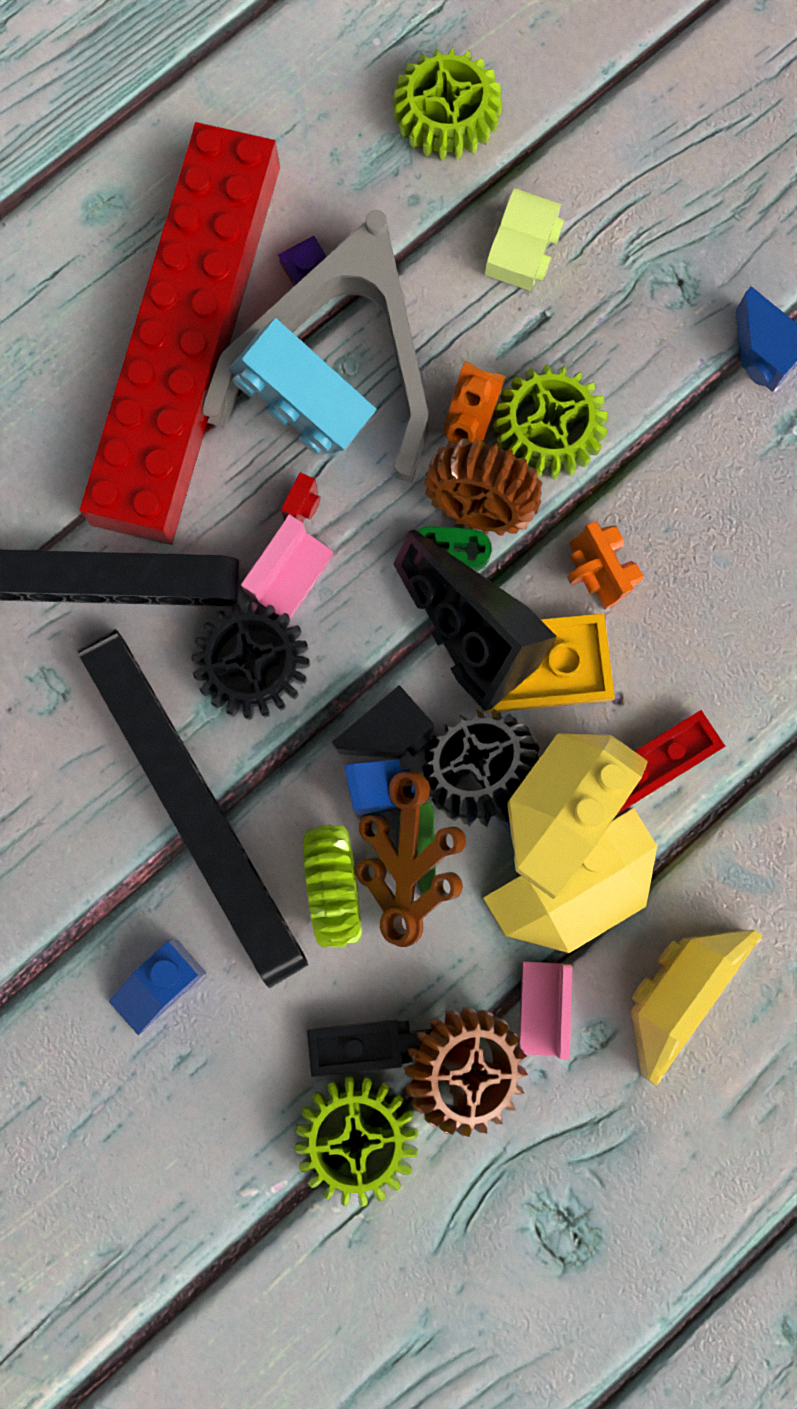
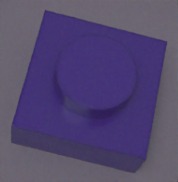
[278,236,327,286]

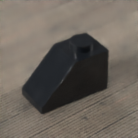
[332,685,434,759]

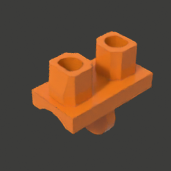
[442,361,506,443]
[566,521,644,609]

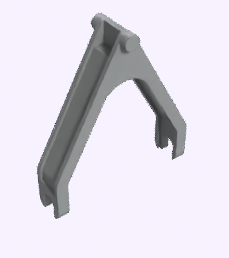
[203,210,429,483]

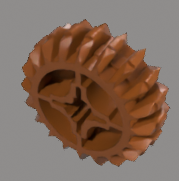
[424,438,542,536]
[404,1007,528,1137]

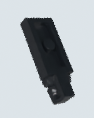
[307,1019,432,1077]

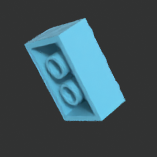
[228,318,377,454]

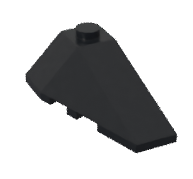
[393,530,557,711]

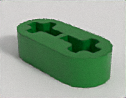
[417,526,492,572]

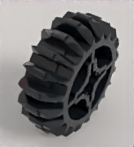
[192,602,310,720]
[422,709,541,827]

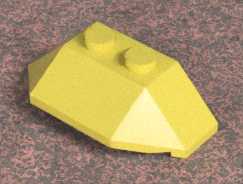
[507,733,648,899]
[483,808,657,953]
[631,930,763,1086]

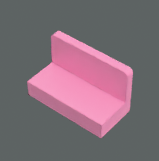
[241,514,333,619]
[519,961,573,1060]

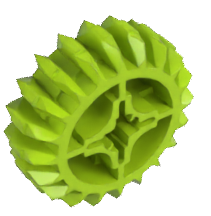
[393,46,503,161]
[493,363,609,480]
[302,824,362,948]
[294,1076,418,1207]

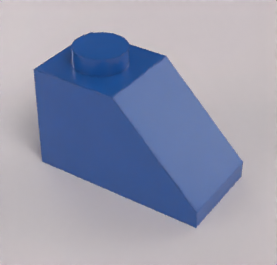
[736,286,797,392]
[344,759,415,818]
[109,940,206,1035]

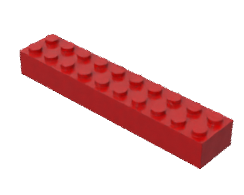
[79,122,280,545]

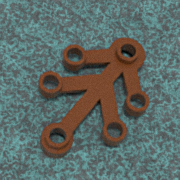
[356,771,466,947]

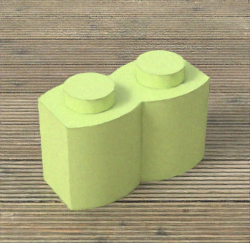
[485,188,565,291]

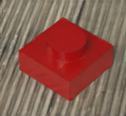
[281,472,321,523]

